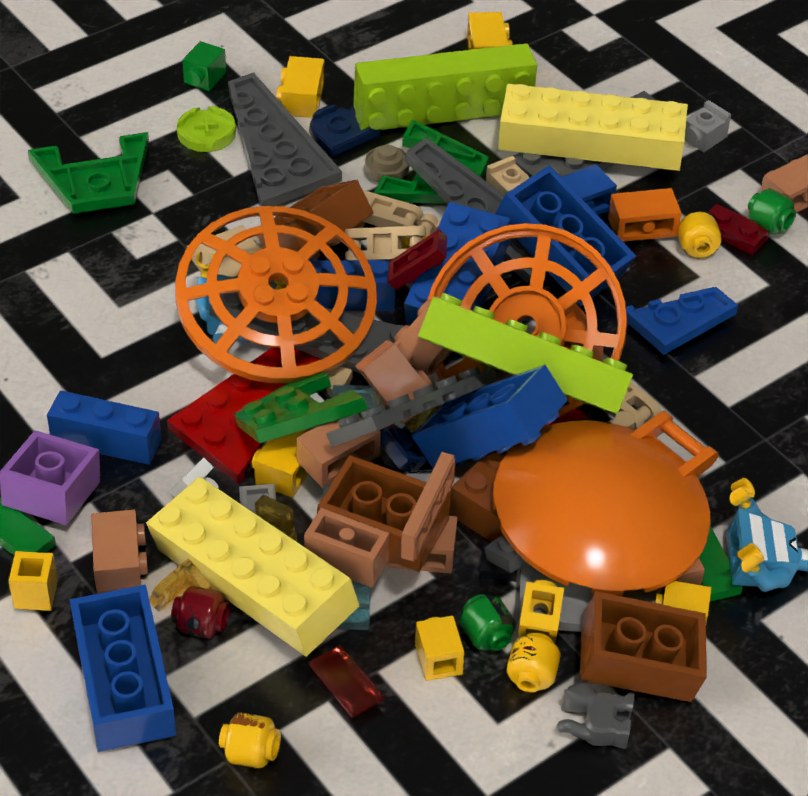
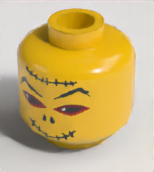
[507,633,561,692]

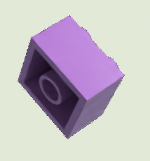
[0,430,100,525]

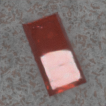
[309,645,384,718]

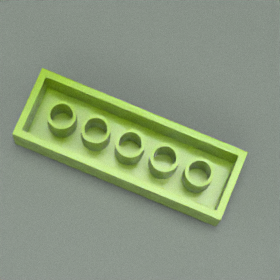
[354,43,538,130]
[418,293,633,414]

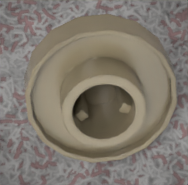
[365,144,410,181]

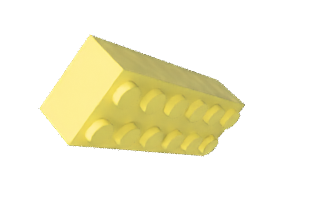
[498,84,688,171]
[146,476,360,657]

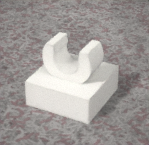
[170,458,219,497]

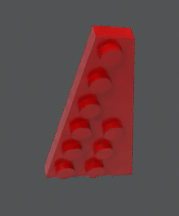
[167,347,321,485]

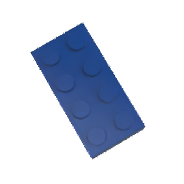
[495,165,636,307]
[404,202,511,326]
[412,365,567,469]
[70,585,177,752]

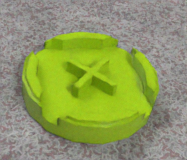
[177,106,236,152]

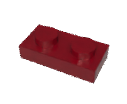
[707,204,769,255]
[387,229,447,290]

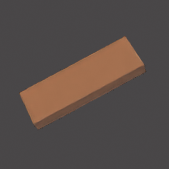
[401,452,455,562]

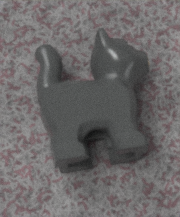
[557,680,635,749]

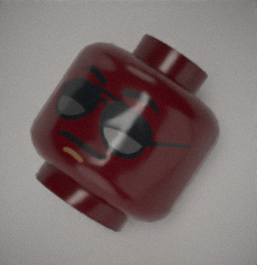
[171,586,230,639]

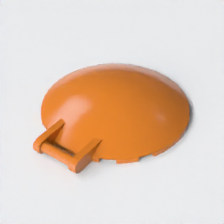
[492,411,719,596]

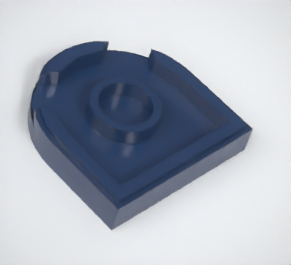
[309,105,381,157]
[368,408,426,471]

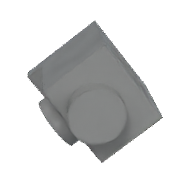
[685,100,731,152]

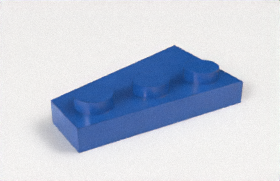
[626,287,738,355]

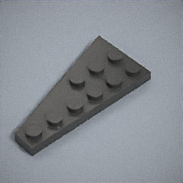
[228,73,342,206]

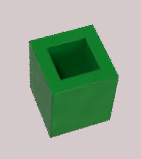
[182,41,226,91]

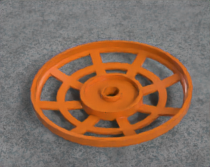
[175,206,377,383]
[427,223,627,416]

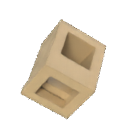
[486,156,530,195]

